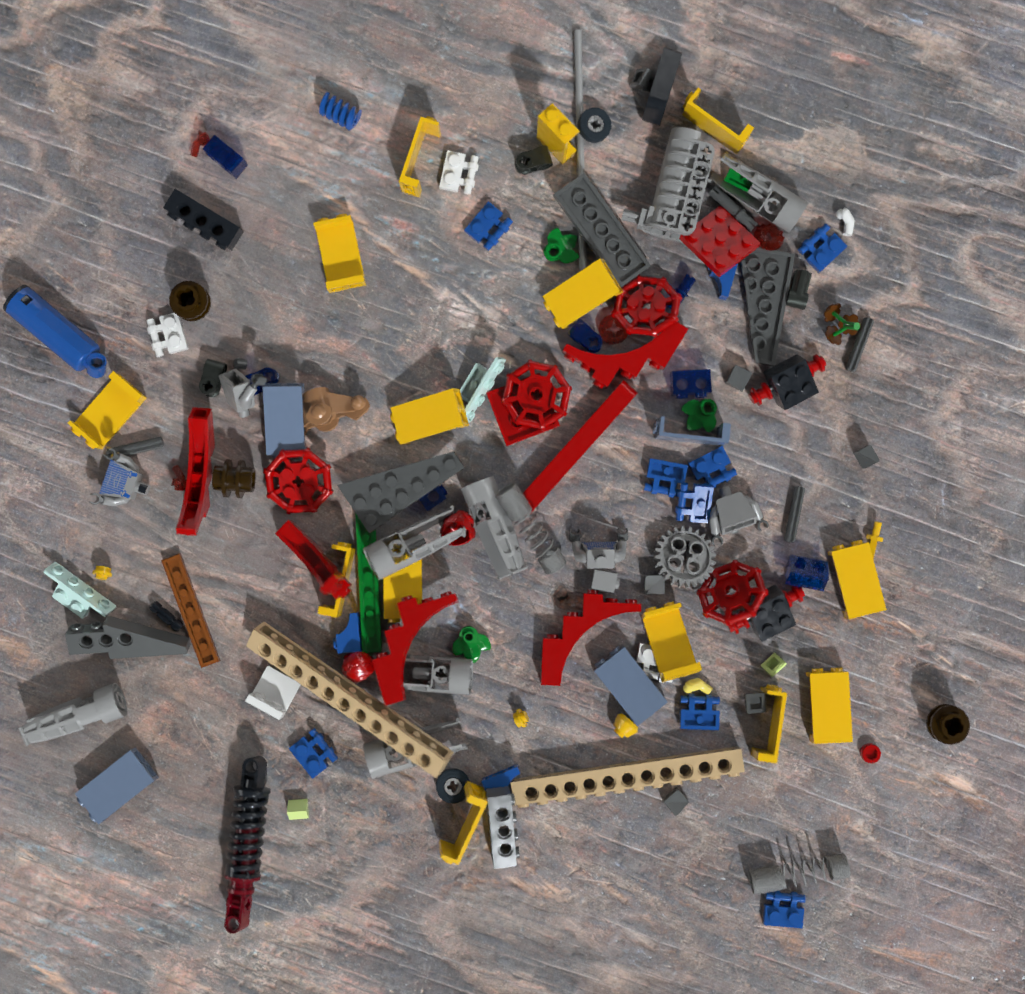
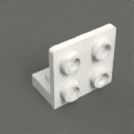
[245,666,301,720]

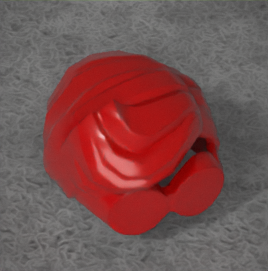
[440,510,476,546]
[341,651,375,684]

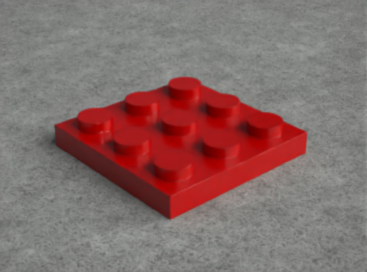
[679,205,760,277]
[486,372,560,447]

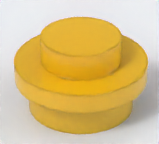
[92,566,112,580]
[513,708,529,728]

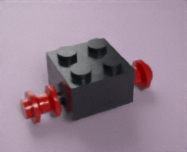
[748,354,826,410]
[727,584,805,642]

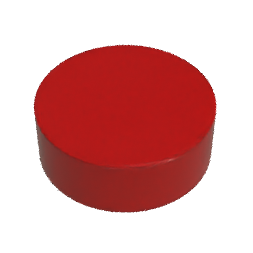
[860,743,881,763]

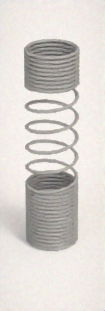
[495,483,567,575]
[748,853,850,895]

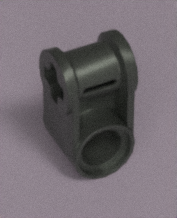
[515,146,553,175]
[199,359,227,398]

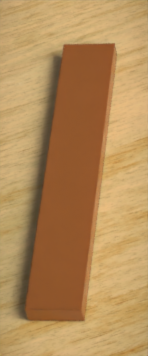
[161,553,221,668]

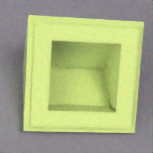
[761,652,786,678]
[287,798,309,820]

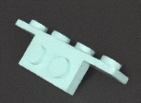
[460,357,506,423]
[44,562,116,619]

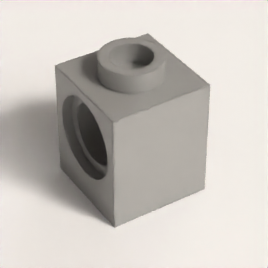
[590,569,620,593]

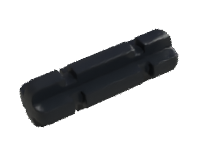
[149,601,183,632]

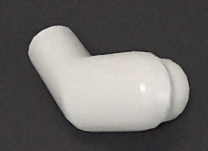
[836,208,855,236]

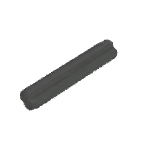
[845,317,874,372]
[106,437,164,456]
[784,486,805,543]

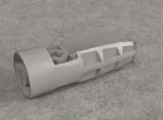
[708,152,809,233]
[461,476,528,580]
[363,505,466,580]
[371,655,473,695]
[19,683,128,746]
[363,718,468,779]

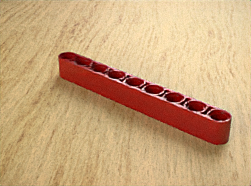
[523,380,638,517]

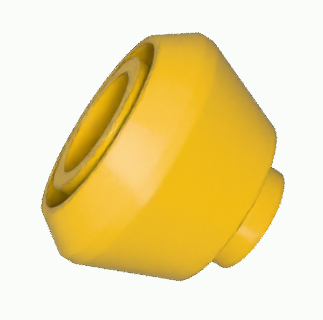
[613,713,638,738]

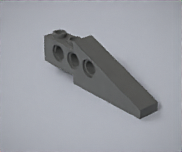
[65,616,191,659]

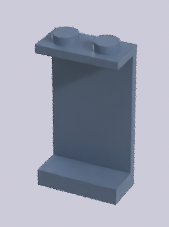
[263,383,307,458]
[652,416,731,446]
[593,646,668,726]
[75,747,159,825]

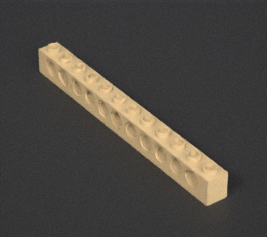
[246,622,454,778]
[510,746,745,808]

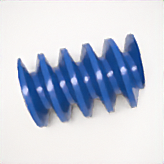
[319,91,362,131]

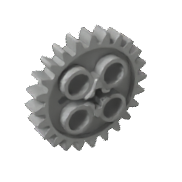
[653,526,716,588]

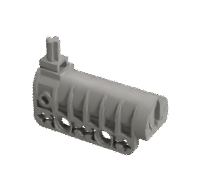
[621,127,715,243]

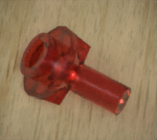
[190,130,211,157]
[171,465,187,491]

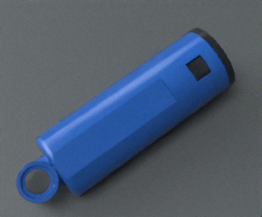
[3,285,107,378]

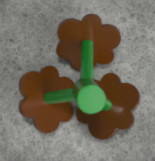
[824,303,861,345]

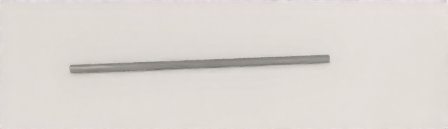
[574,30,587,272]

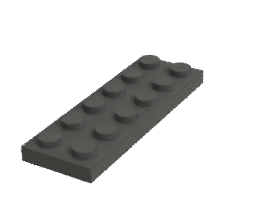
[553,173,651,287]

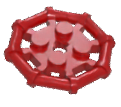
[611,275,682,337]
[501,359,572,431]
[263,447,334,515]
[696,560,768,626]

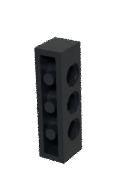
[163,189,243,251]

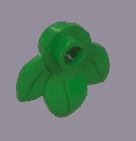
[544,228,579,264]
[681,399,717,433]
[452,626,491,663]

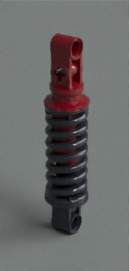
[223,756,271,934]

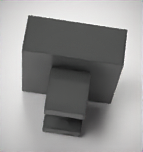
[630,67,655,91]
[744,692,767,714]

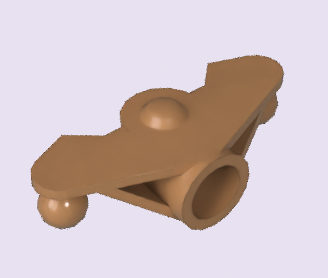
[303,387,370,436]

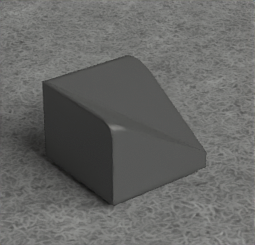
[725,365,752,392]
[853,445,880,469]
[644,575,665,594]
[662,787,689,816]

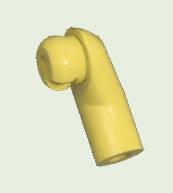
[683,678,713,695]

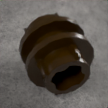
[169,281,211,322]
[212,459,256,498]
[926,704,970,745]

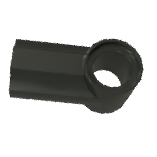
[786,270,812,310]

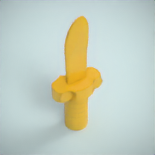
[866,521,883,560]

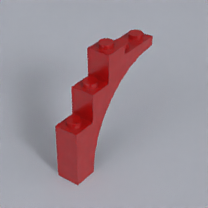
[562,322,688,389]
[176,407,215,536]
[275,520,352,599]
[541,590,641,686]
[372,591,459,706]

